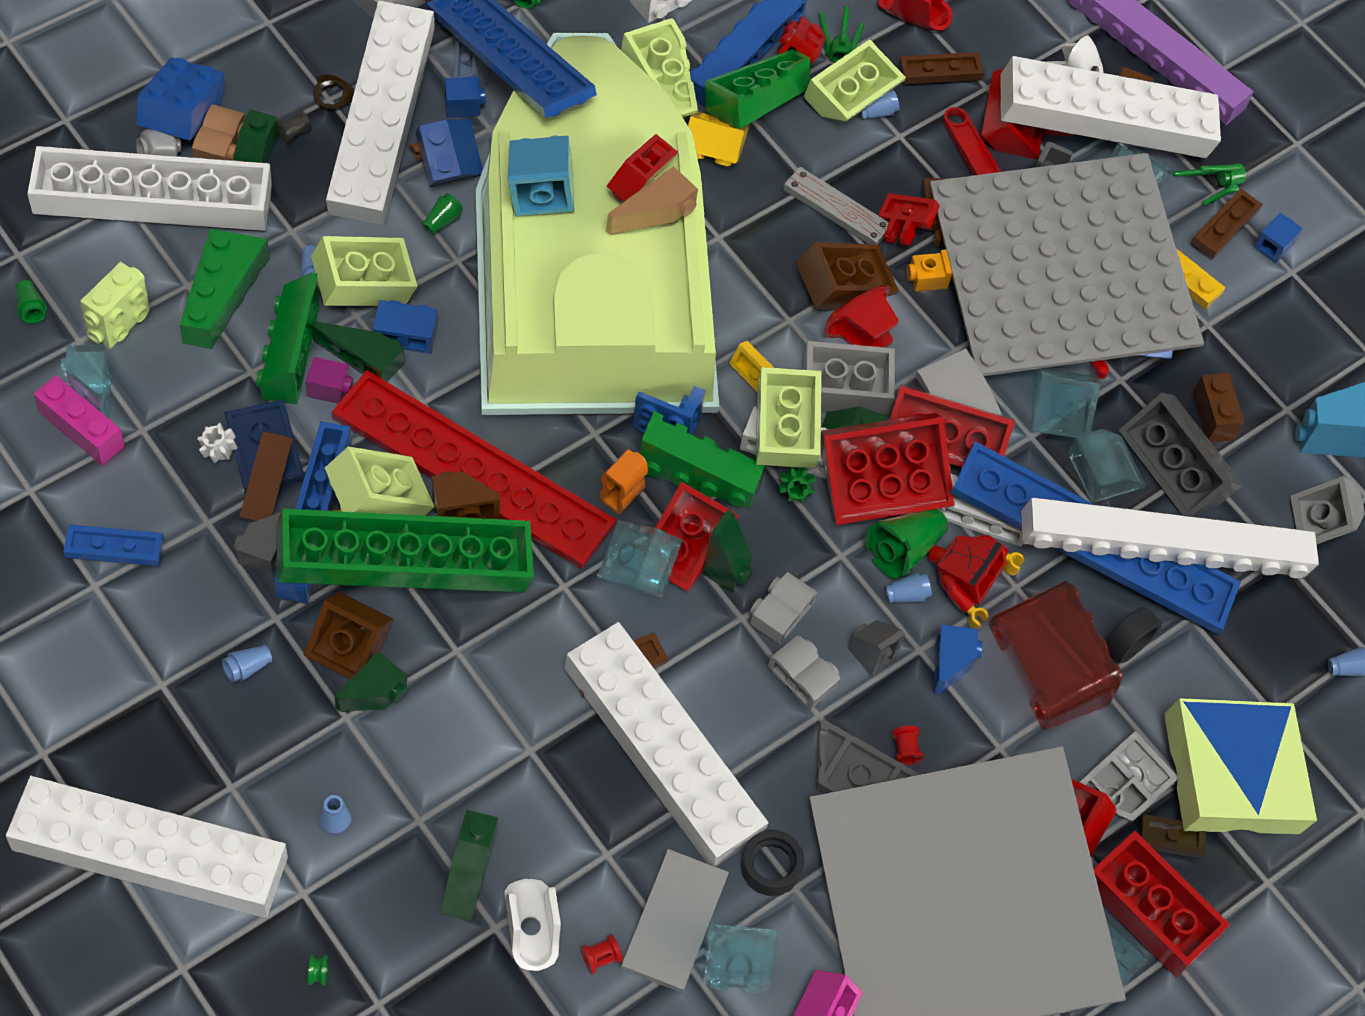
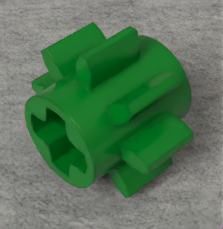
[779,467,816,503]

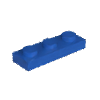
[63,524,164,566]

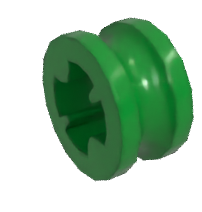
[308,954,328,986]

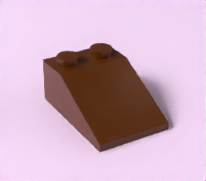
[796,242,899,310]

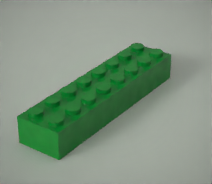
[276,508,534,592]

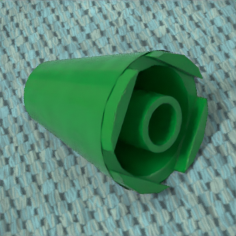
[865,509,948,579]

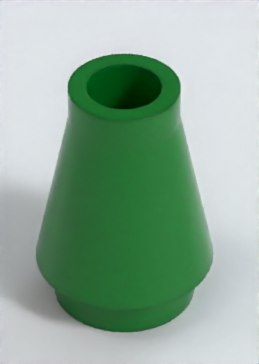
[421,193,463,236]
[16,280,47,324]

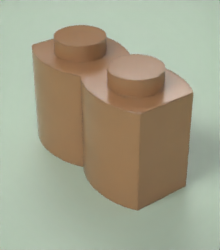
[192,104,245,161]

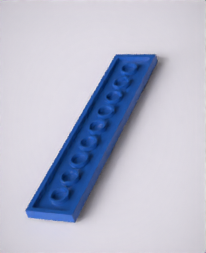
[426,0,597,118]
[950,442,1241,634]

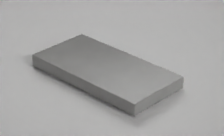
[621,849,729,993]

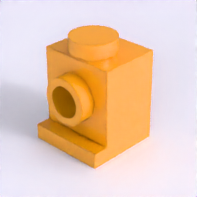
[906,249,952,292]

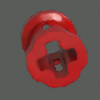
[892,726,924,766]
[580,934,623,975]

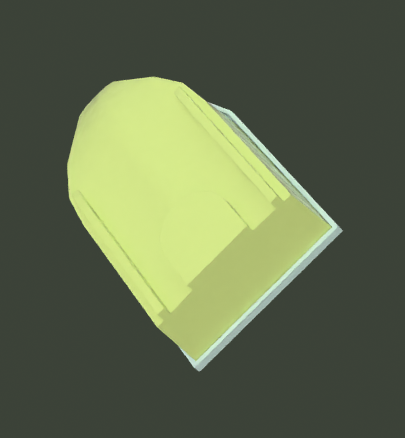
[476,33,719,415]

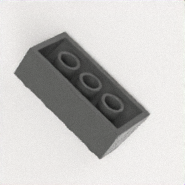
[1118,393,1244,517]

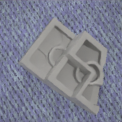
[915,349,1002,415]
[1080,731,1178,821]

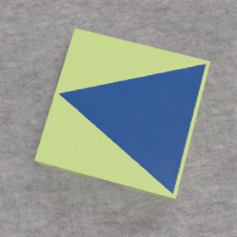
[1164,698,1317,834]

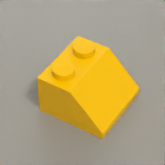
[688,111,750,166]

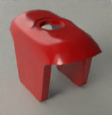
[878,0,952,31]
[825,285,899,348]

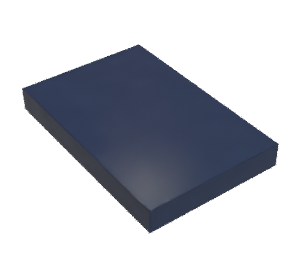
[224,399,304,494]

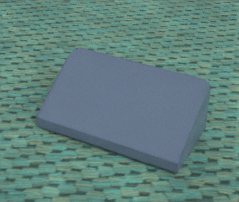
[454,39,488,87]

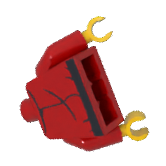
[929,534,1024,629]

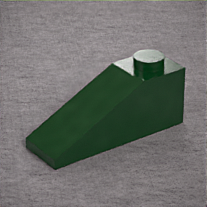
[312,321,404,382]
[702,510,753,593]
[440,810,498,922]

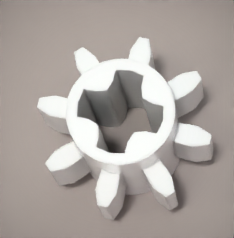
[197,423,238,463]

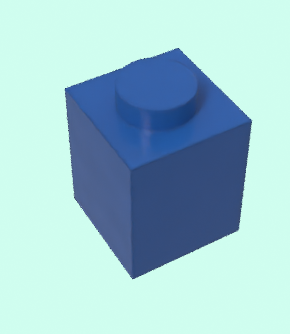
[445,77,486,118]
[1254,212,1303,263]

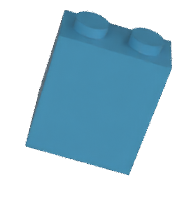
[508,135,575,216]
[1295,382,1365,458]

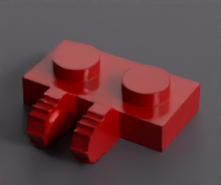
[878,193,940,246]

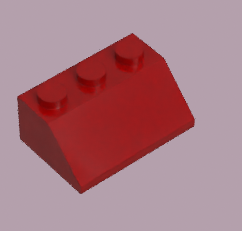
[981,68,1044,159]

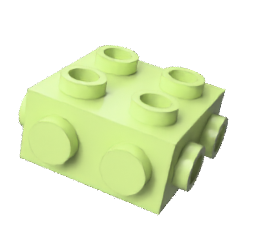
[80,262,150,349]

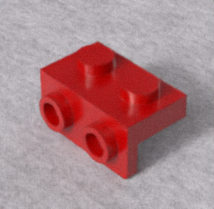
[778,16,826,63]

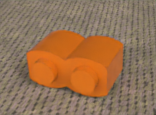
[599,449,648,515]

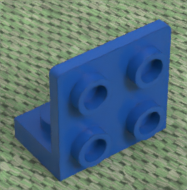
[633,386,705,435]

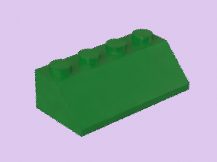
[256,272,320,405]

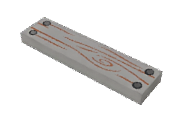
[783,167,889,244]

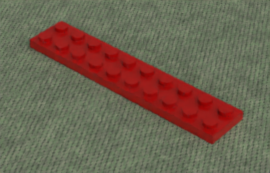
[332,370,616,570]

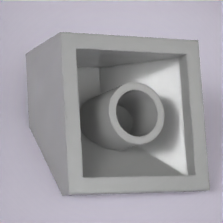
[1290,476,1365,545]

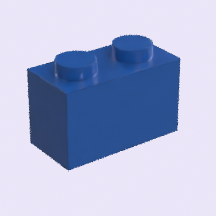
[373,300,438,354]

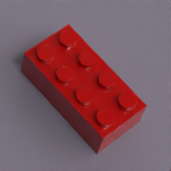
[890,385,1015,467]
[1094,831,1230,978]

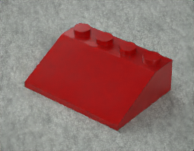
[820,412,955,525]

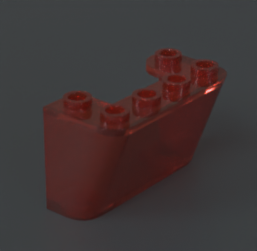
[988,580,1123,730]

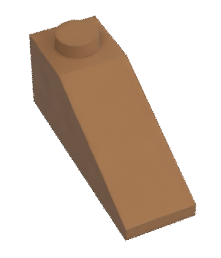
[606,166,698,234]

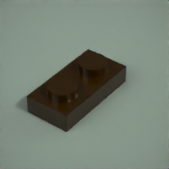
[1139,814,1206,859]

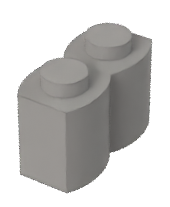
[750,572,818,645]
[768,635,841,710]

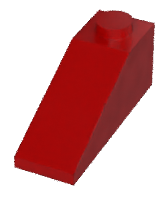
[606,134,678,202]

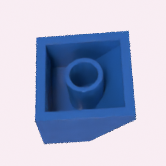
[415,119,483,187]

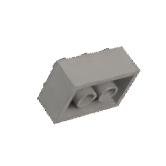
[803,341,895,417]

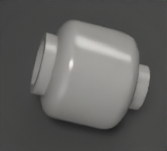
[136,129,181,157]

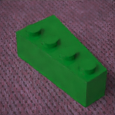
[705,49,810,129]
[180,228,270,349]
[640,411,765,509]

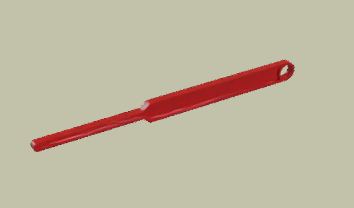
[943,107,1109,379]

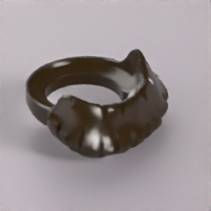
[313,74,355,110]

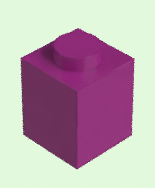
[306,357,353,404]

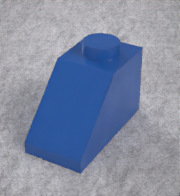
[934,625,982,694]

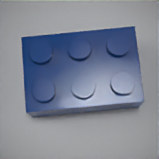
[136,57,224,141]

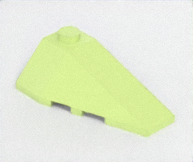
[621,18,698,117]

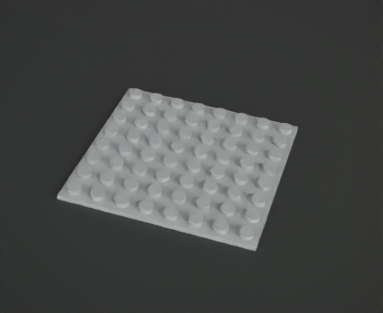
[930,153,1204,376]
[810,746,1126,1016]

